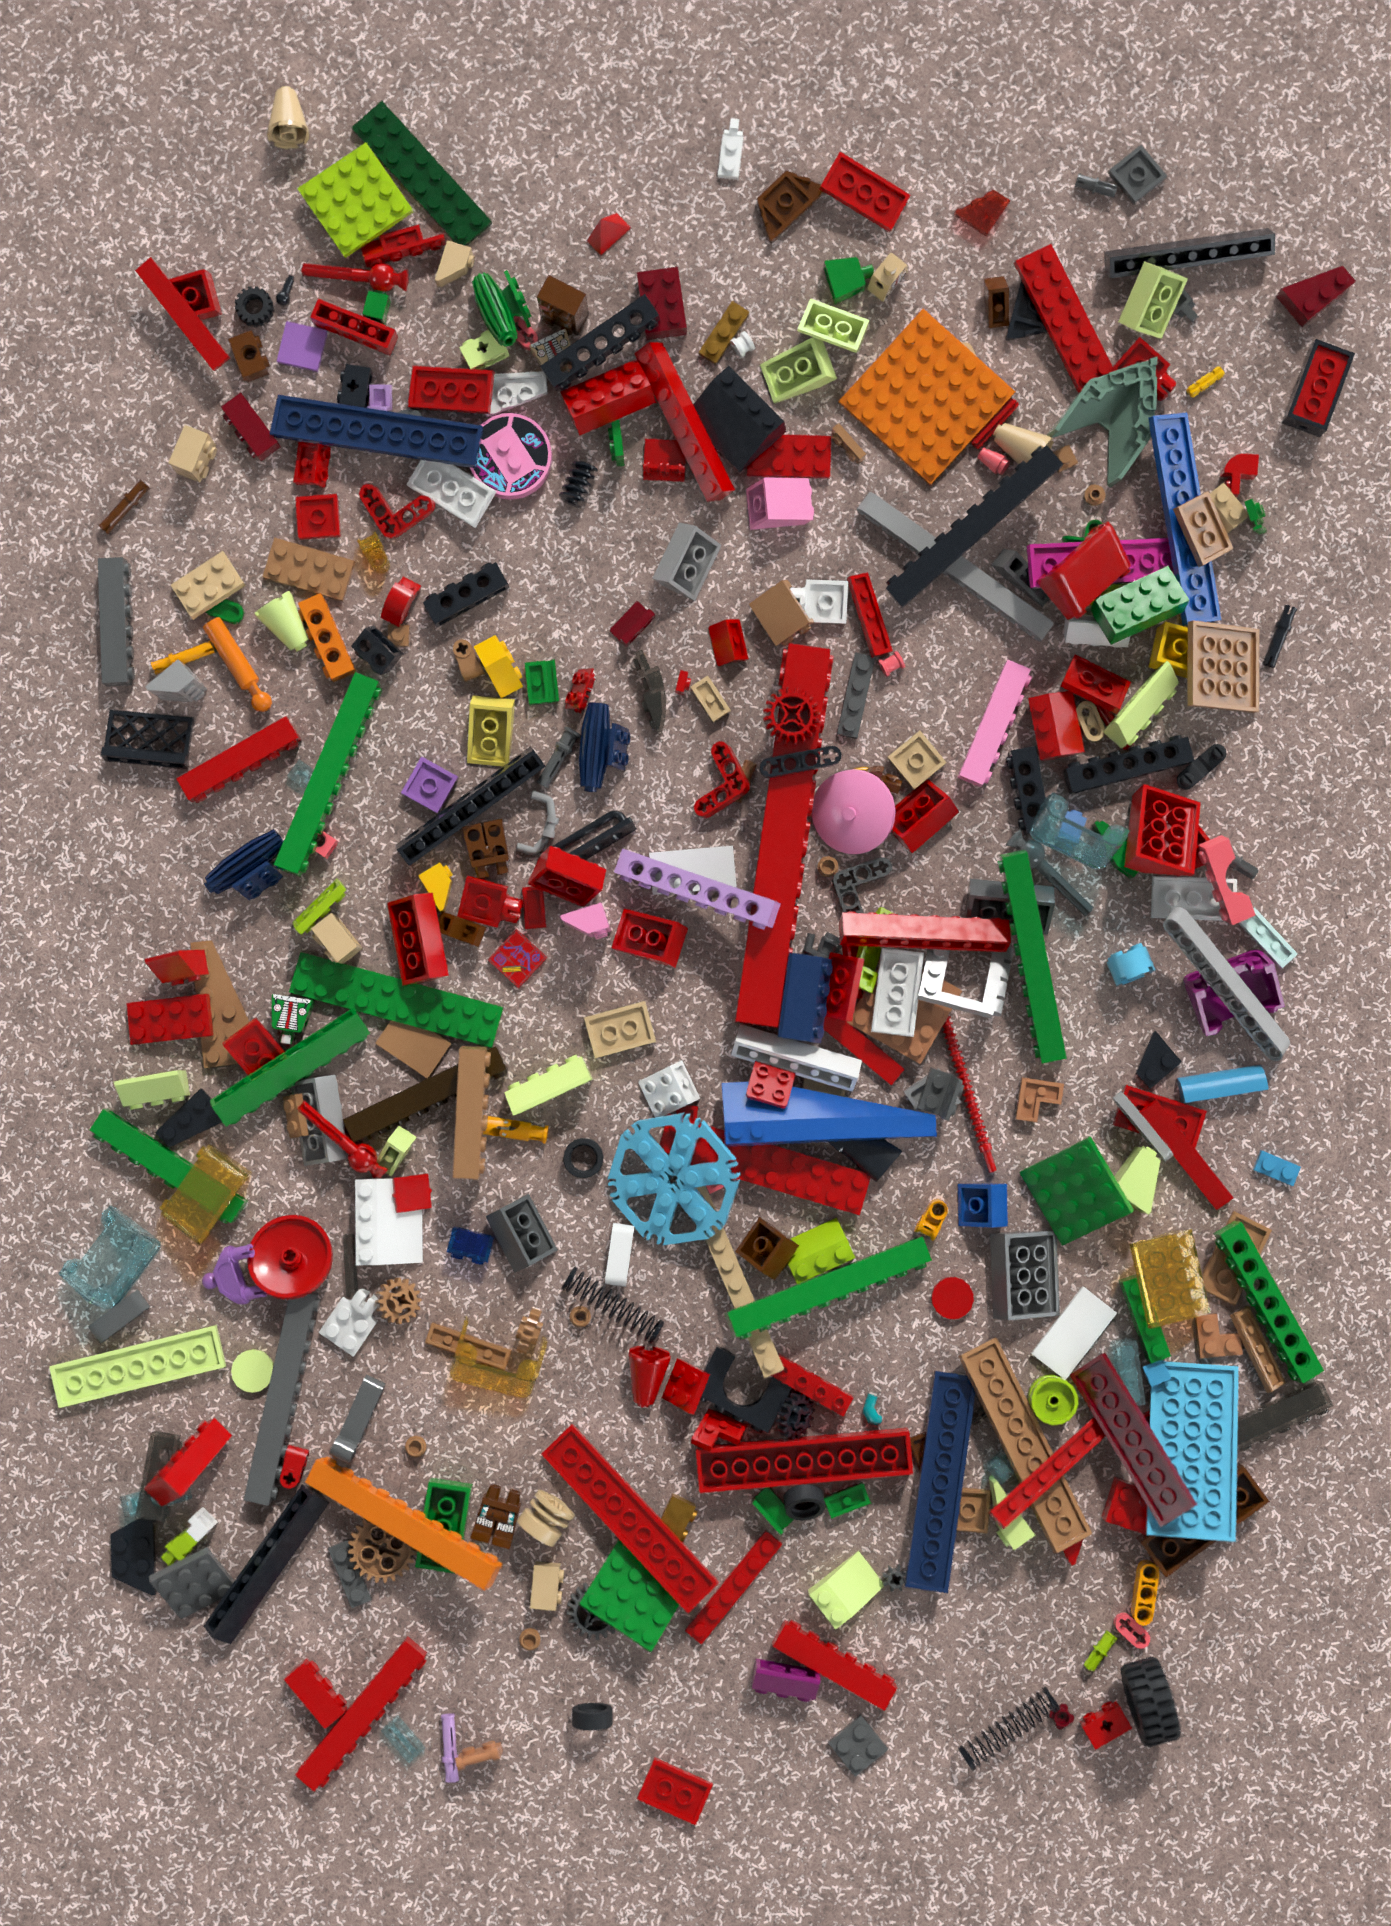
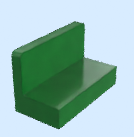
[752,1487,794,1535]

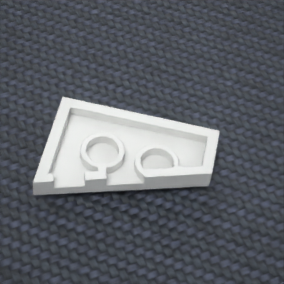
[486,371,547,418]

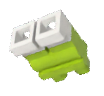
[161,1507,218,1566]

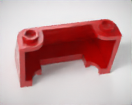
[1036,521,1131,620]

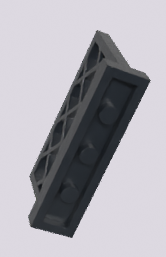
[101,709,194,769]

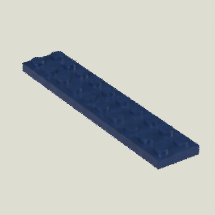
[270,395,484,468]
[904,1370,975,1593]

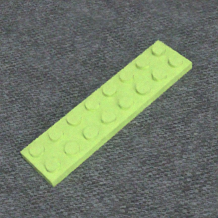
[49,1325,226,1408]

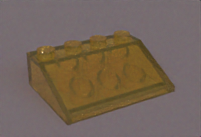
[1129,1229,1211,1328]

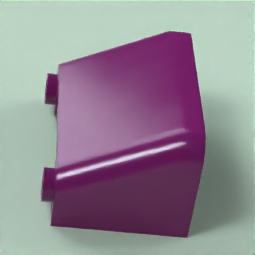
[1183,950,1285,1037]

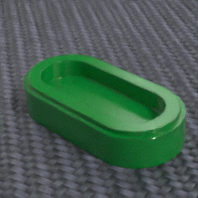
[206,599,245,624]

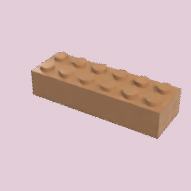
[453,1046,491,1179]

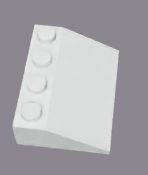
[355,1178,423,1265]

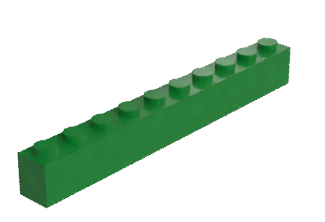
[274,672,382,877]
[997,850,1067,1064]
[724,1237,932,1340]

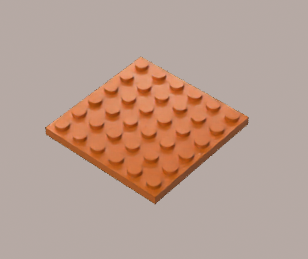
[838,308,1016,486]

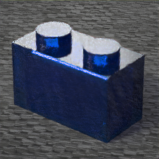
[447,1226,496,1265]

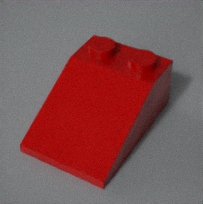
[611,909,688,968]

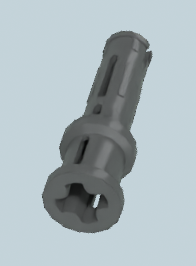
[536,726,581,789]

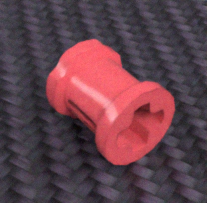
[878,651,905,677]

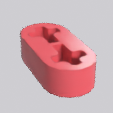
[514,316,539,350]
[1114,1613,1150,1649]

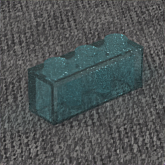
[1111,1338,1146,1406]

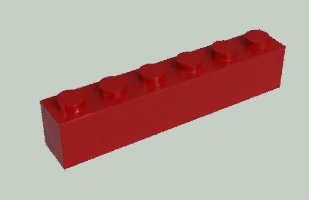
[176,716,301,803]
[772,1619,897,1711]

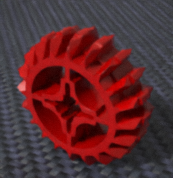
[763,687,820,745]

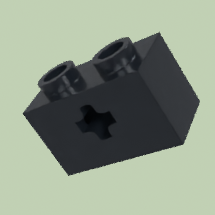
[337,364,373,408]

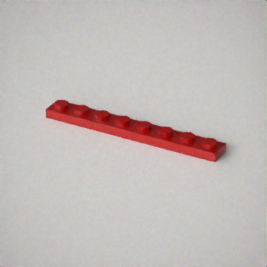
[988,1417,1106,1529]

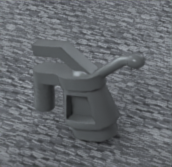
[803,932,842,959]

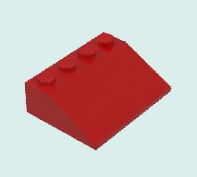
[1125,784,1201,876]

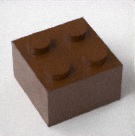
[735,1217,800,1280]

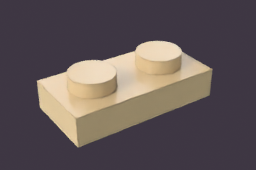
[690,676,731,723]

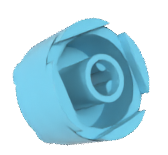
[1107,943,1156,986]

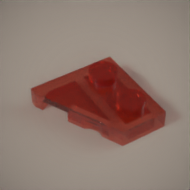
[954,189,1011,237]

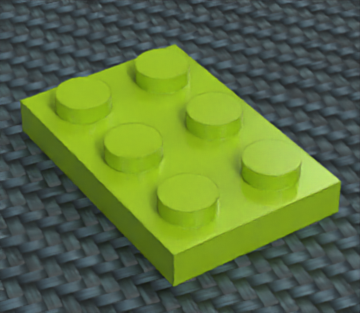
[292,878,346,935]

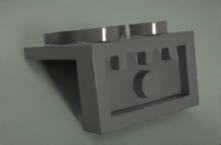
[917,1067,964,1121]

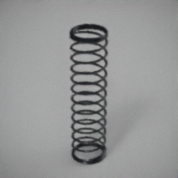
[561,1266,665,1344]
[958,1686,1061,1771]

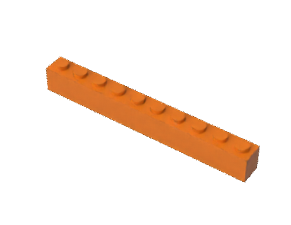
[305,1457,503,1591]

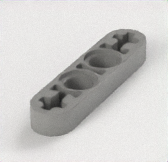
[1112,1091,1174,1162]

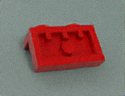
[293,442,331,488]

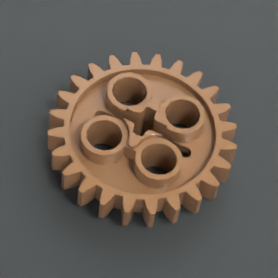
[348,1518,417,1583]

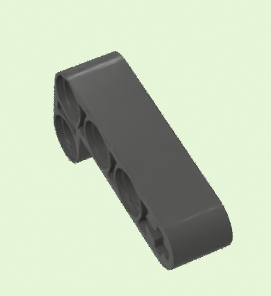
[329,1375,386,1463]

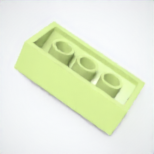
[1103,661,1179,748]
[504,1055,593,1116]

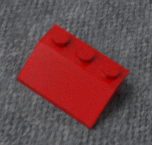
[1028,691,1085,761]
[891,779,959,853]
[528,846,606,907]

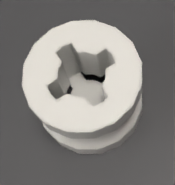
[730,331,755,358]

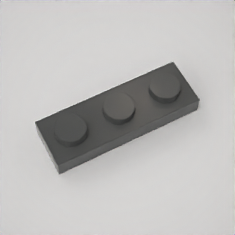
[328,1539,372,1608]

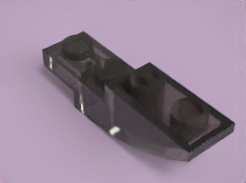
[633,649,666,736]

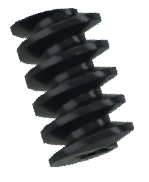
[559,461,598,508]

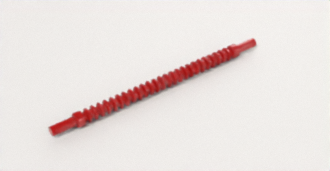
[942,1016,997,1173]

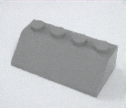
[291,1075,348,1166]

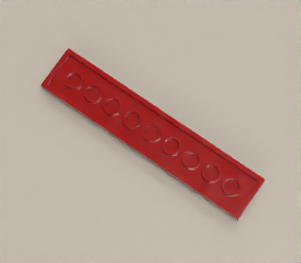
[659,1114,871,1216]
[541,1424,720,1613]

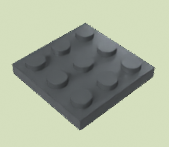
[149,1547,234,1619]

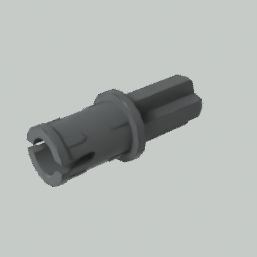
[1075,173,1117,197]
[1229,854,1259,879]

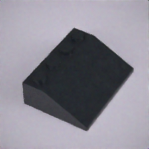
[693,365,787,473]

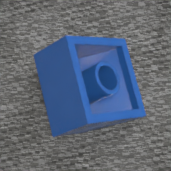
[958,1183,1008,1228]

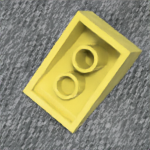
[467,695,515,766]

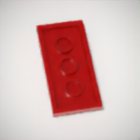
[819,152,911,232]
[408,366,495,414]
[747,434,831,479]
[126,994,213,1045]
[1112,1085,1207,1148]

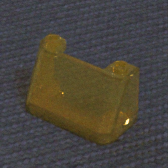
[159,1144,252,1246]

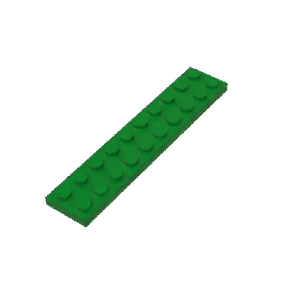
[289,952,504,1048]

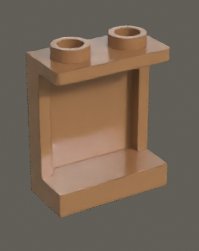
[749,580,814,647]

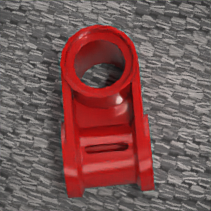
[280,1445,310,1489]

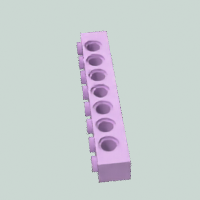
[614,848,781,930]

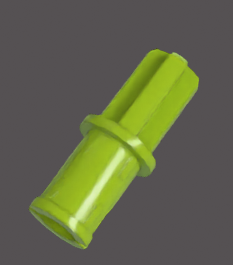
[1084,1630,1118,1672]

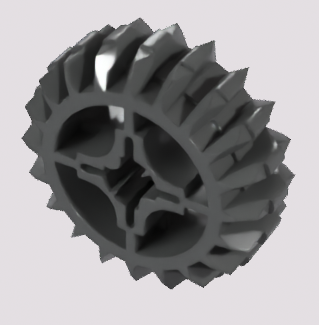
[566,1582,615,1640]

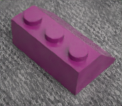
[751,1658,821,1702]

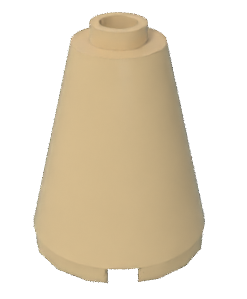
[267,86,309,149]
[993,423,1054,465]

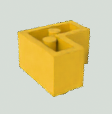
[473,635,523,698]

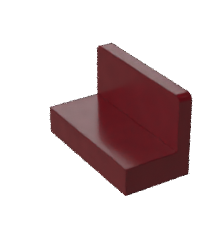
[610,601,655,647]

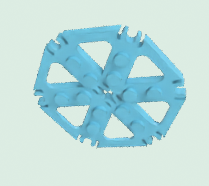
[607,1113,740,1245]

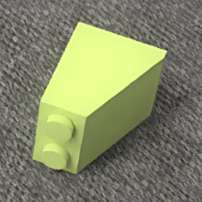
[1114,1146,1160,1215]

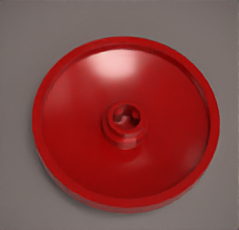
[247,1215,333,1300]

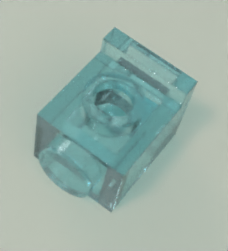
[984,1451,1015,1485]

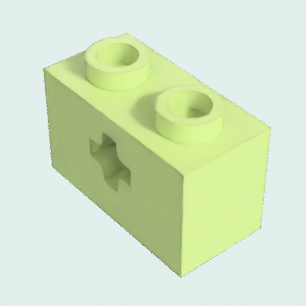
[459,330,509,370]

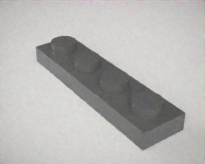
[837,652,876,739]

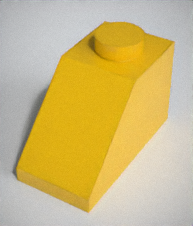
[418,862,453,913]

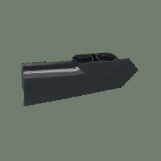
[828,1139,902,1182]

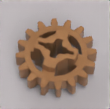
[375,1277,422,1324]
[516,1307,543,1354]

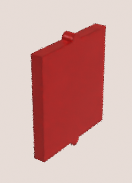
[392,1173,432,1213]

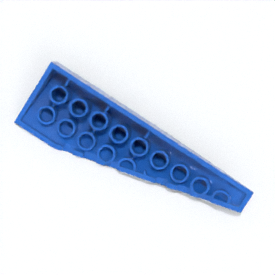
[721,1082,937,1147]

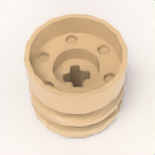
[517,1489,574,1547]

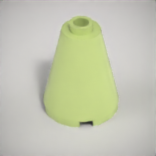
[254,591,309,652]

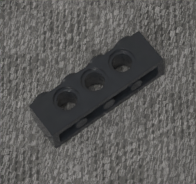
[423,562,510,628]
[1006,746,1052,835]

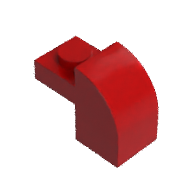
[1220,453,1259,497]
[380,577,421,627]

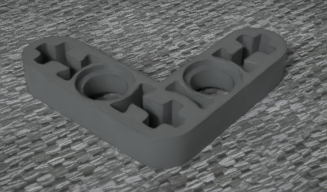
[833,857,892,913]

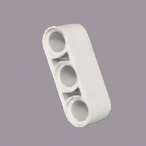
[605,1223,634,1287]

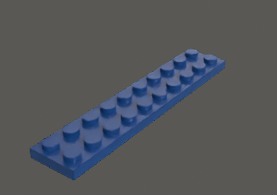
[1148,413,1221,626]

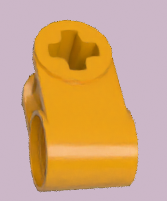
[914,1199,948,1241]

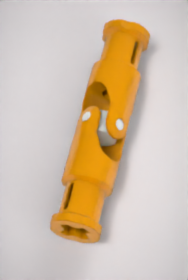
[483,1115,549,1144]

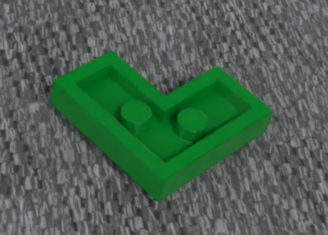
[608,420,625,467]

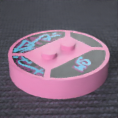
[470,413,552,499]

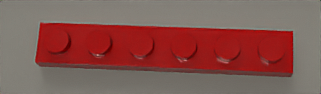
[685,1530,782,1645]

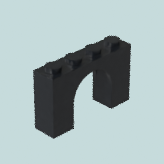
[700,1345,792,1433]

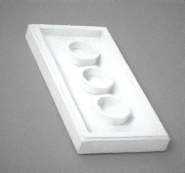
[406,460,497,528]
[649,846,737,895]
[1151,876,1237,921]
[871,948,924,1037]
[1031,1286,1117,1380]

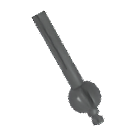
[1005,829,1094,917]

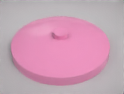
[812,769,895,854]

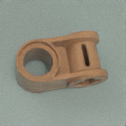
[453,639,485,682]

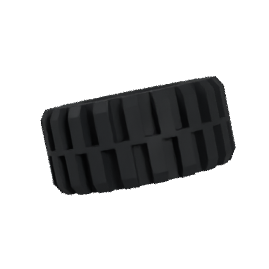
[1120,1657,1181,1748]

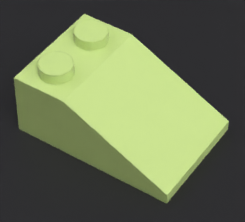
[760,337,837,403]
[989,1475,1035,1550]
[808,1551,884,1629]

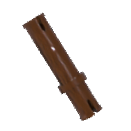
[98,479,151,535]

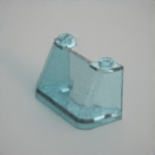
[1030,792,1130,870]
[58,1205,161,1309]

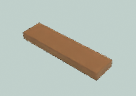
[1230,1306,1286,1393]
[425,1322,512,1371]

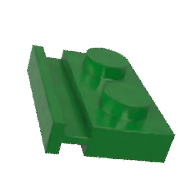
[1244,499,1267,535]
[525,659,560,705]

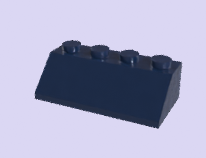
[778,952,833,1044]

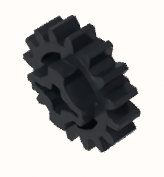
[776,1392,815,1440]

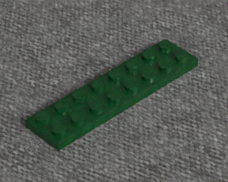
[351,101,492,246]

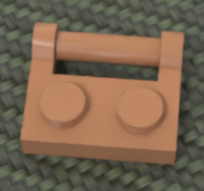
[455,1741,503,1771]

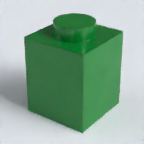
[362,290,391,325]

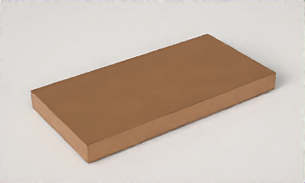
[1196,1211,1272,1306]

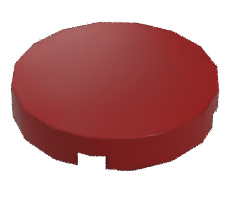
[931,1277,974,1319]

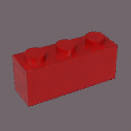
[284,1658,348,1729]

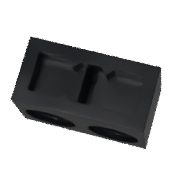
[351,625,403,675]

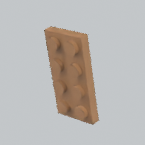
[262,537,355,602]

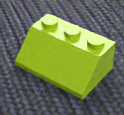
[788,1218,855,1284]

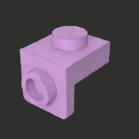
[367,384,392,411]

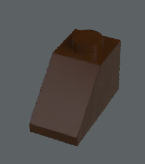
[984,276,1009,328]

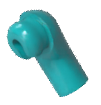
[862,1393,882,1426]

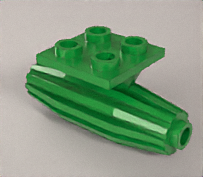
[472,270,532,347]

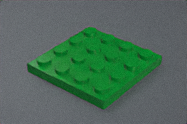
[1019,1136,1134,1246]
[578,1539,679,1652]

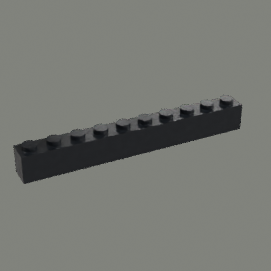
[885,445,1063,608]

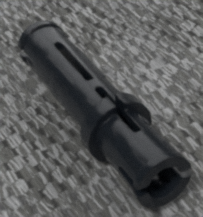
[1262,605,1298,668]

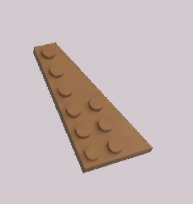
[190,940,250,1068]

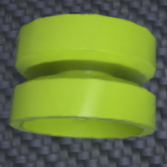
[1027,1374,1078,1425]

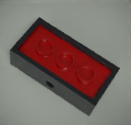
[1281,339,1355,437]

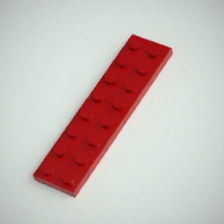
[1013,244,1113,394]

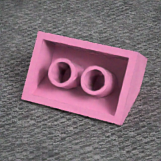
[560,903,611,940]

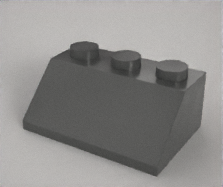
[485,1194,558,1273]

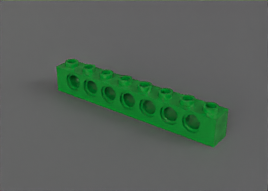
[1213,1221,1324,1384]

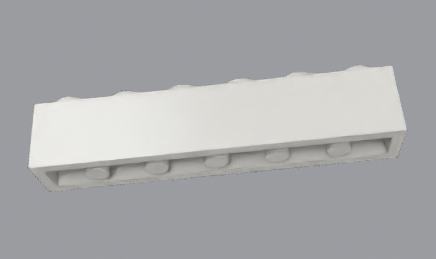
[731,1024,862,1092]

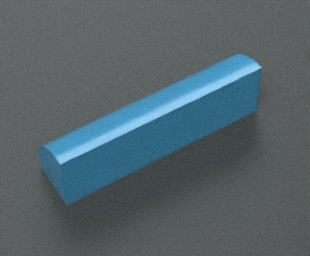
[1177,1065,1269,1103]

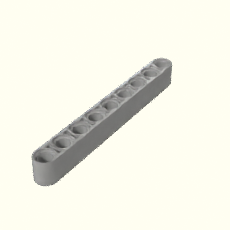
[1163,907,1290,1061]

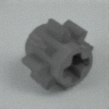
[882,1564,906,1592]

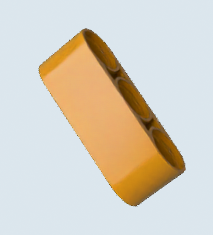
[1131,1559,1160,1626]

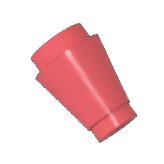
[978,448,1010,475]

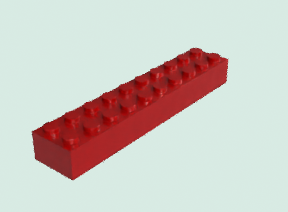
[696,1427,913,1493]

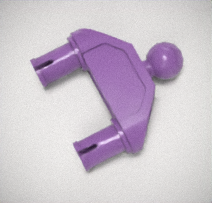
[202,1244,268,1305]

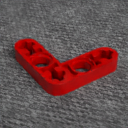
[359,484,435,539]
[694,741,750,818]

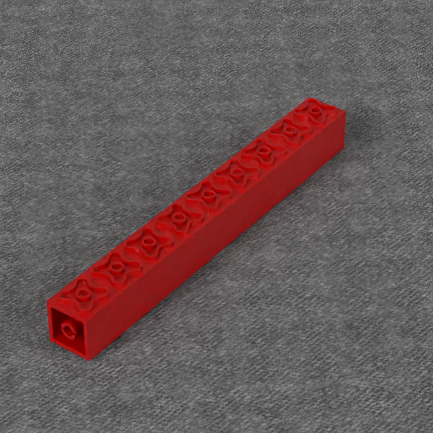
[735,643,834,1028]

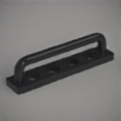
[542,810,637,860]

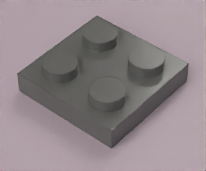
[1108,145,1167,204]
[828,1714,889,1777]

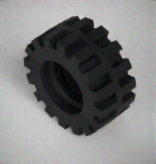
[235,286,274,327]

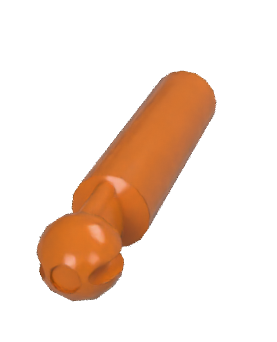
[203,617,272,712]

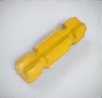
[1186,366,1225,398]

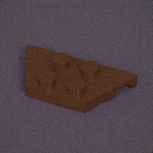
[756,170,824,244]

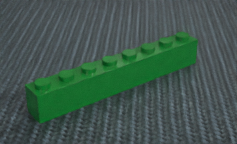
[210,1007,370,1127]
[89,1109,248,1224]

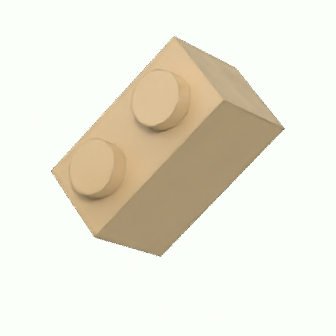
[530,1561,564,1611]

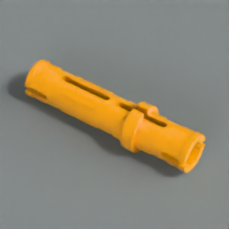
[151,640,215,675]

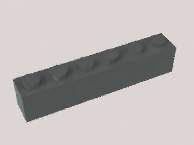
[98,557,135,686]

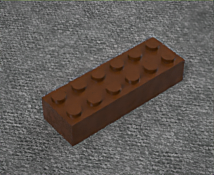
[1136,1462,1270,1578]

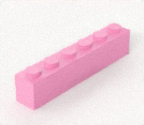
[957,660,1032,787]

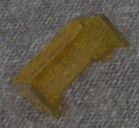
[450,1316,548,1398]

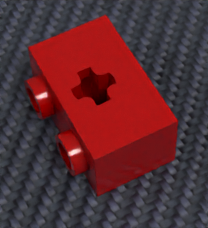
[1080,1701,1133,1750]

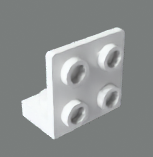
[638,1061,700,1117]

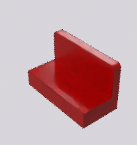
[708,619,749,667]

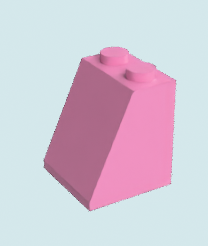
[746,478,814,530]

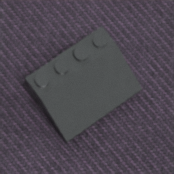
[990,1231,1060,1320]

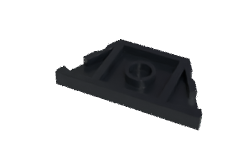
[1006,280,1048,341]
[110,1511,157,1596]

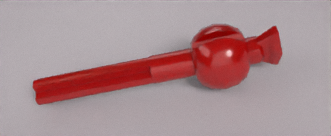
[301,263,409,292]
[297,1101,388,1179]

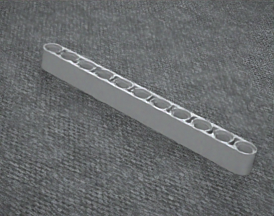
[857,492,1054,642]

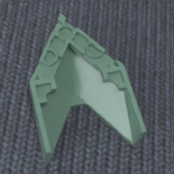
[1047,356,1158,488]

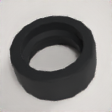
[563,1138,604,1178]
[783,1484,825,1521]
[572,1703,613,1731]

